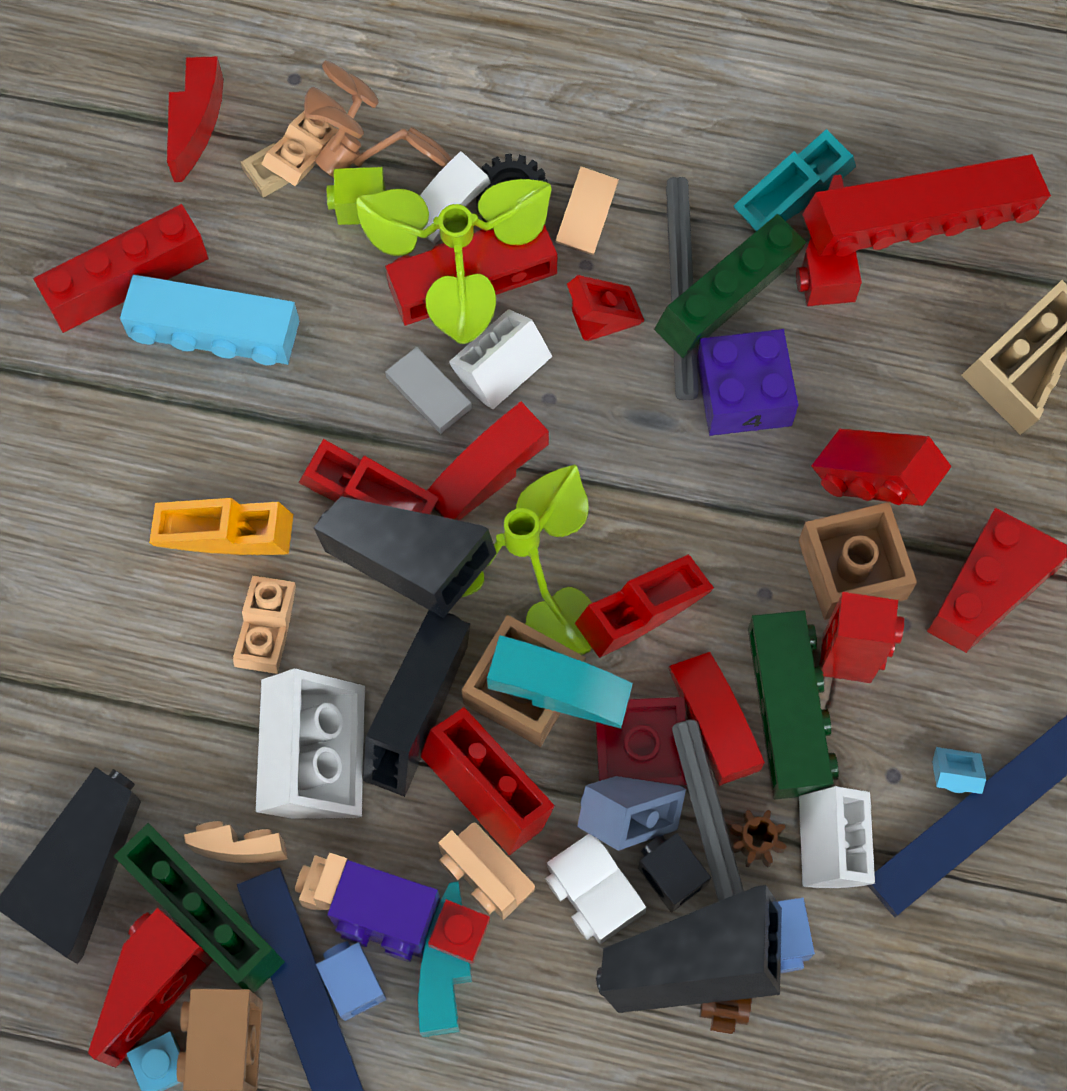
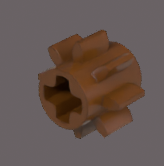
[730,810,787,867]
[700,998,752,1034]

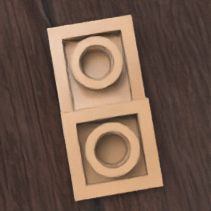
[261,110,338,186]
[555,166,619,255]
[233,576,296,674]
[184,821,288,863]
[295,852,347,910]

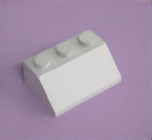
[256,668,365,819]

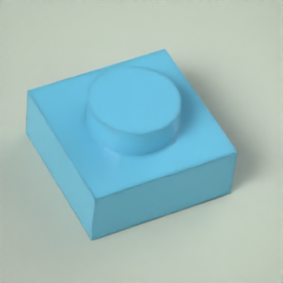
[932,747,986,794]
[126,1032,181,1091]

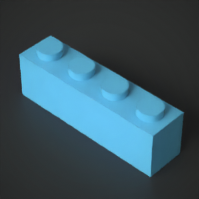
[120,275,300,365]

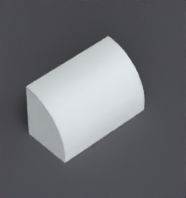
[449,309,552,409]
[799,786,875,888]

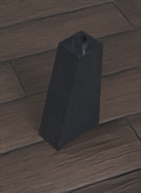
[313,496,497,618]
[363,610,470,797]
[0,767,141,964]
[596,885,782,1013]

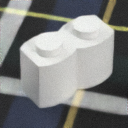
[545,834,646,945]

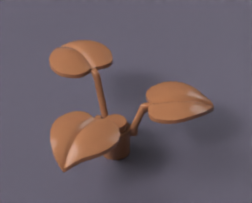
[304,60,452,178]

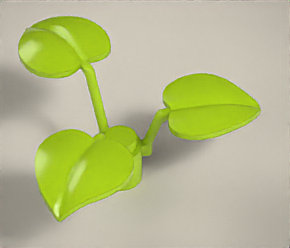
[356,179,551,344]
[462,465,592,655]

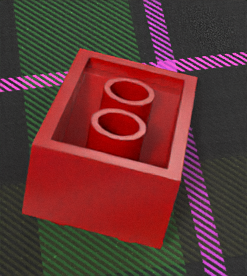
[88,908,214,1068]

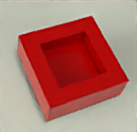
[428,899,490,964]

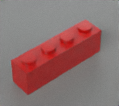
[33,204,209,333]
[385,225,558,326]

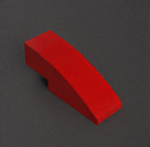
[167,56,224,182]
[427,401,549,520]
[298,439,439,514]
[575,554,714,658]
[668,652,765,786]

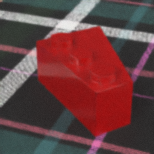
[927,508,1067,653]

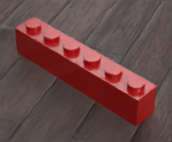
[802,154,1051,257]

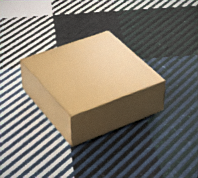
[241,143,289,198]

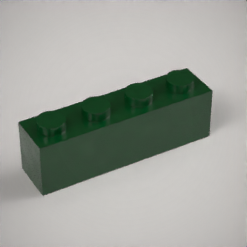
[654,214,807,358]
[748,610,839,800]
[114,823,285,993]

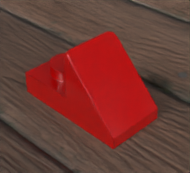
[567,275,645,341]

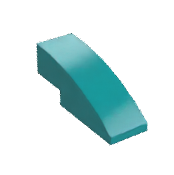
[733,129,856,231]
[487,635,633,728]
[418,881,472,1037]

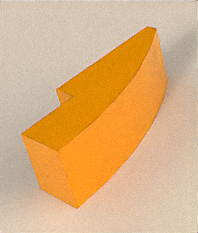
[149,498,294,555]

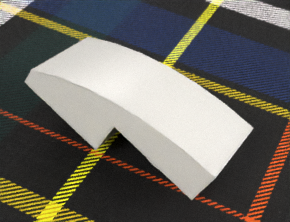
[420,151,491,245]

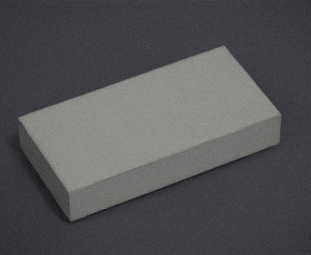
[385,347,472,434]

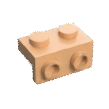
[438,823,535,920]

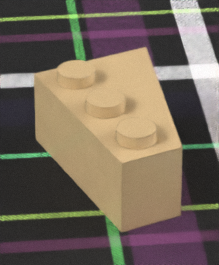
[961,280,1067,435]

